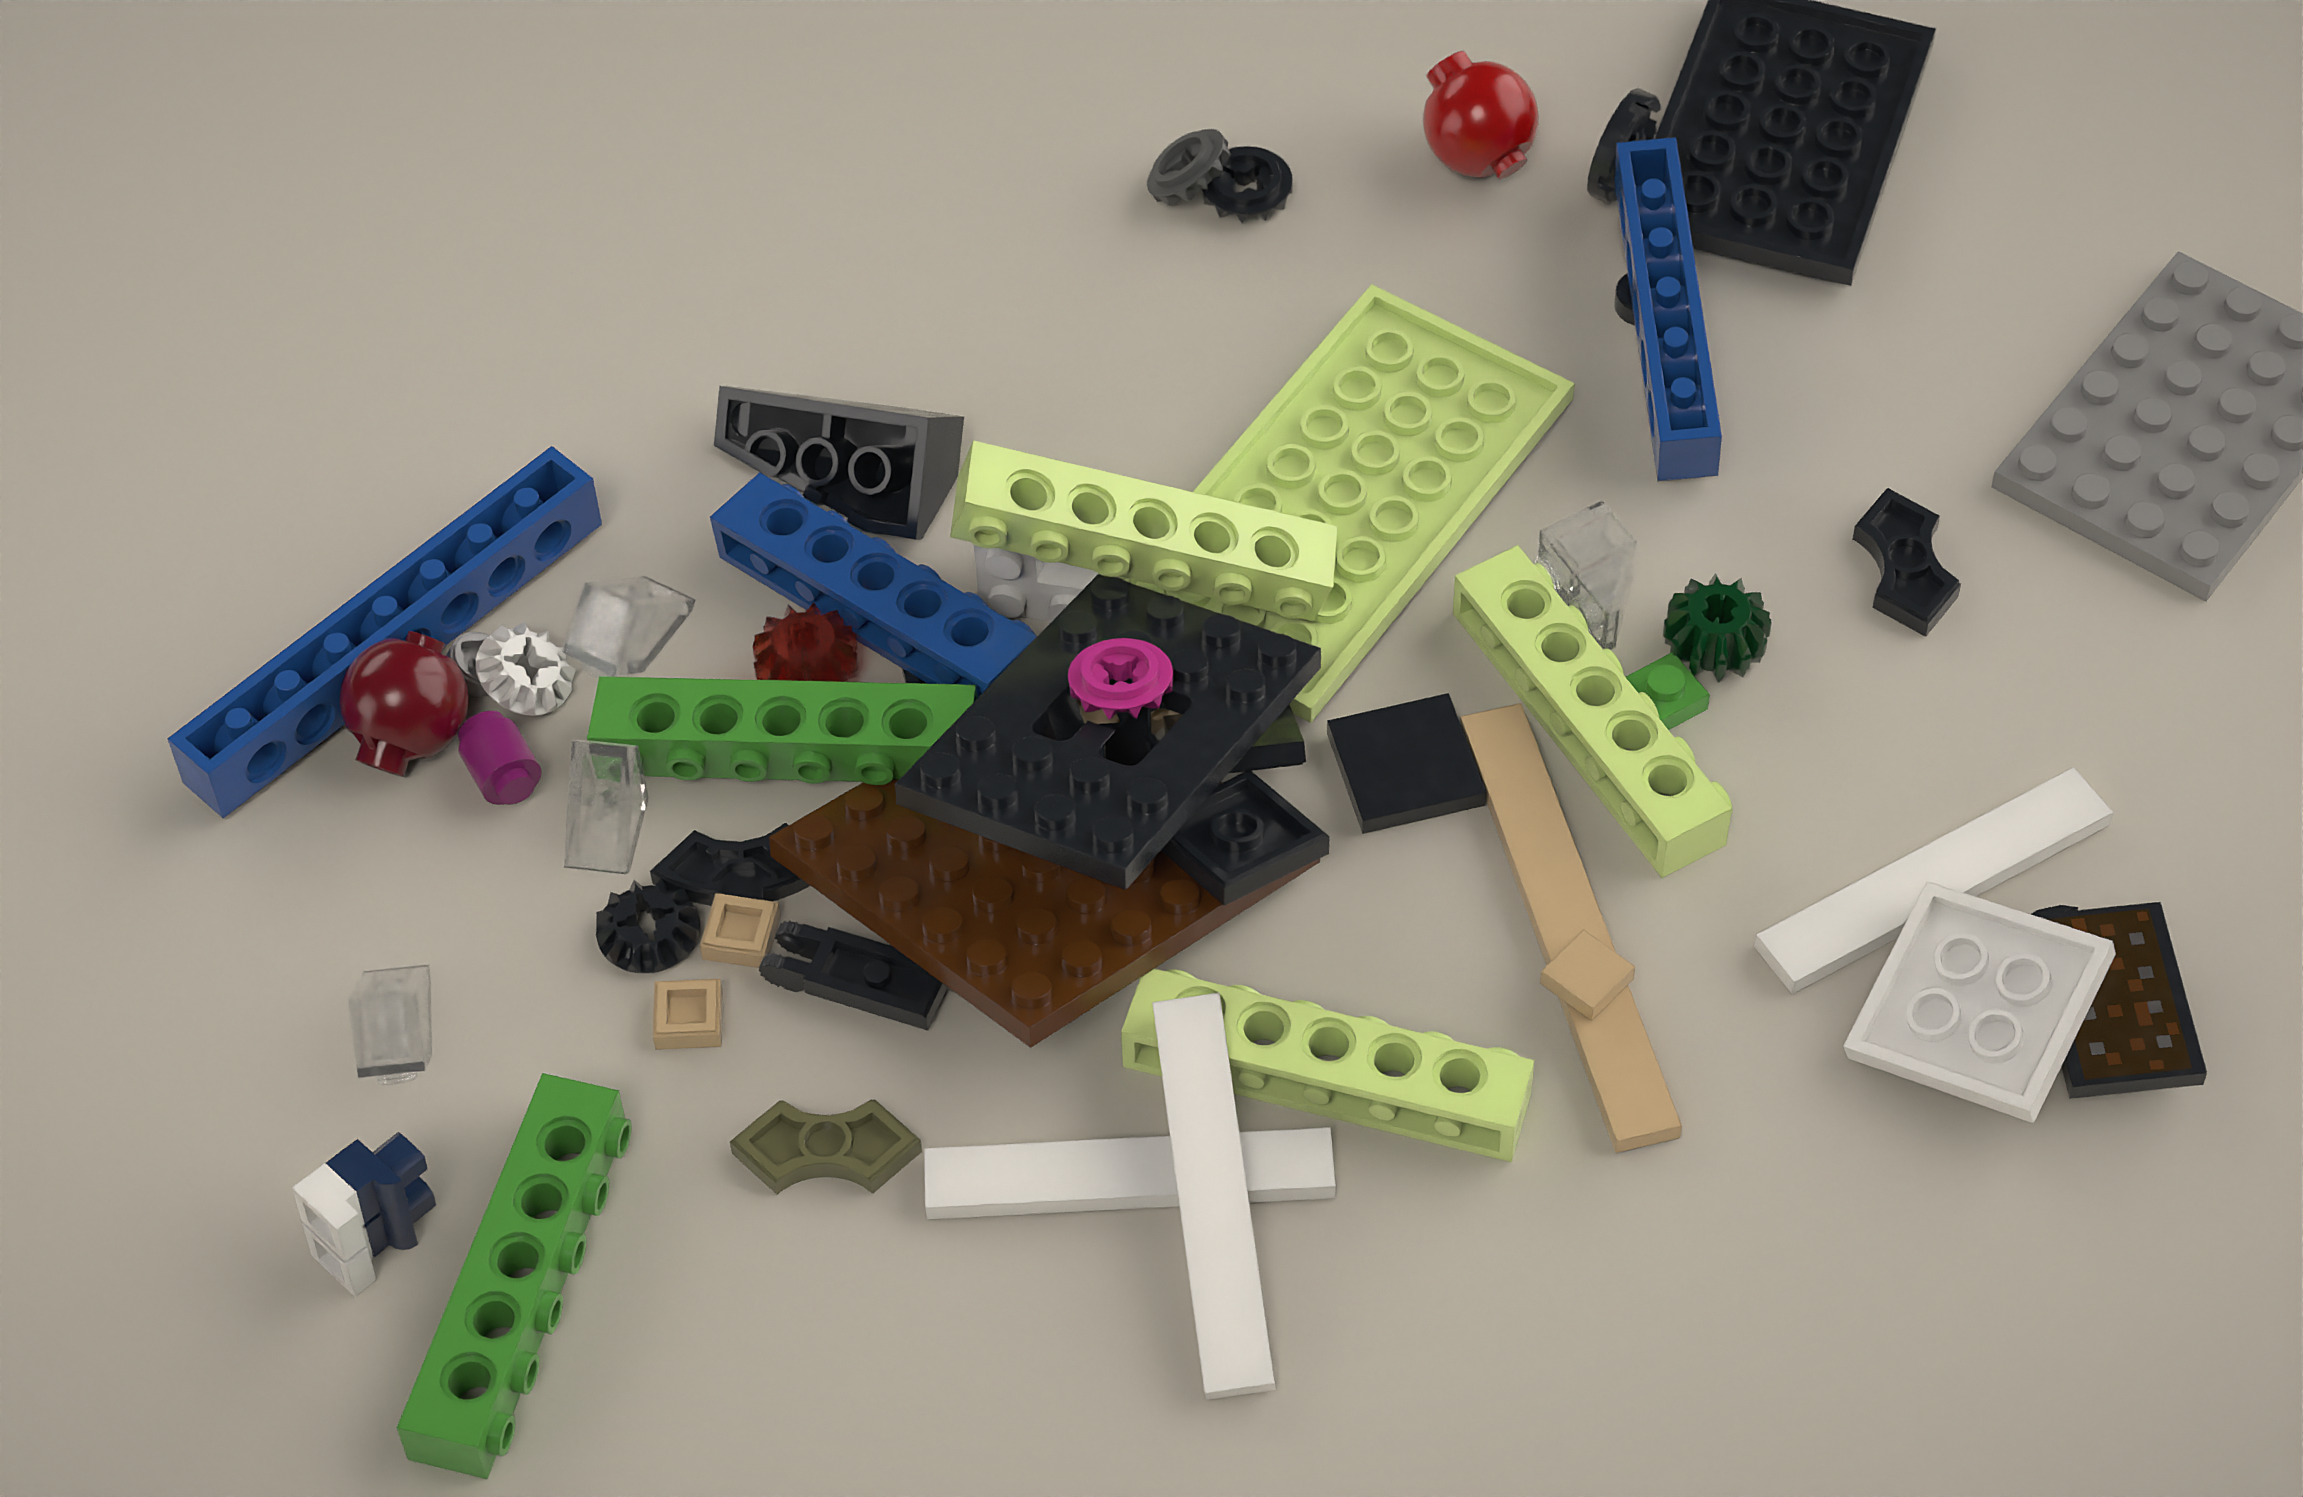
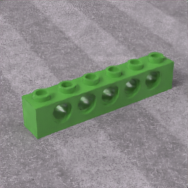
[587,676,978,785]
[397,1073,632,1479]

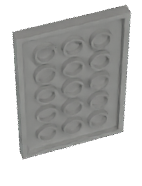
[1991,251,2303,602]

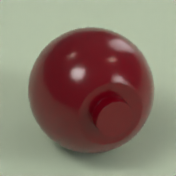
[340,631,468,777]

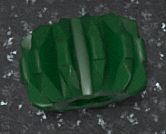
[1663,573,1772,683]

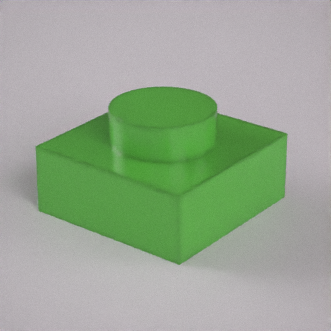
[1626,653,1710,730]

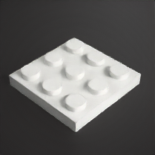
[1843,881,2116,1123]

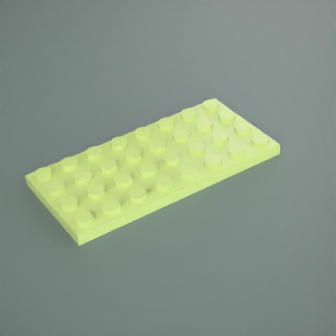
[1119,284,1575,723]

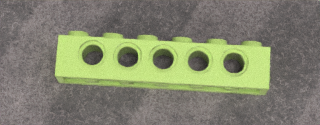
[950,440,1337,621]
[1453,545,1733,878]
[1121,969,1534,1162]

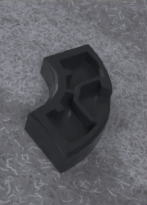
[650,823,810,906]

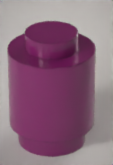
[458,711,542,805]

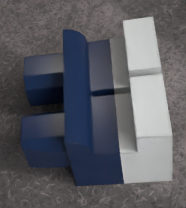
[292,1132,436,1297]

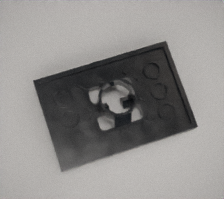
[895,573,1321,890]

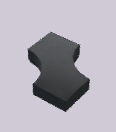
[1852,488,1961,637]

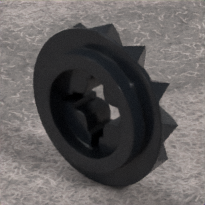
[1202,146,1293,223]
[595,879,700,973]

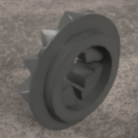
[1147,129,1231,206]

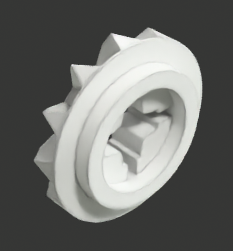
[476,622,576,716]

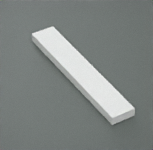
[1754,767,2113,994]
[1152,993,1276,1400]
[924,1127,1336,1220]

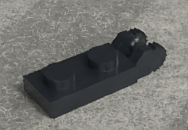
[758,920,948,1031]

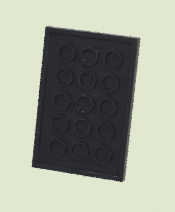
[1655,0,1936,286]

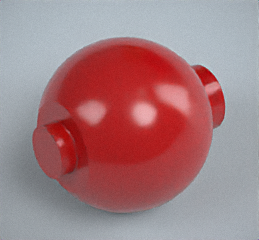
[1423,51,1539,179]

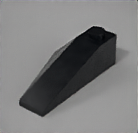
[714,386,964,540]

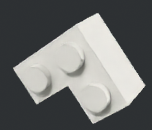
[974,544,1098,622]

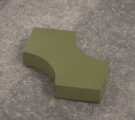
[730,1099,922,1194]

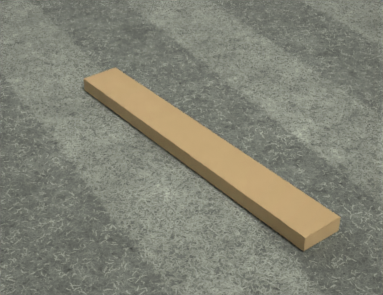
[1460,703,1682,1153]

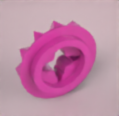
[1068,638,1173,720]

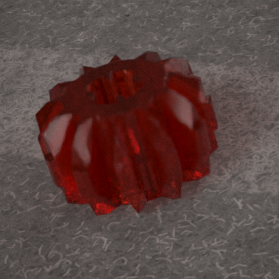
[752,602,859,682]

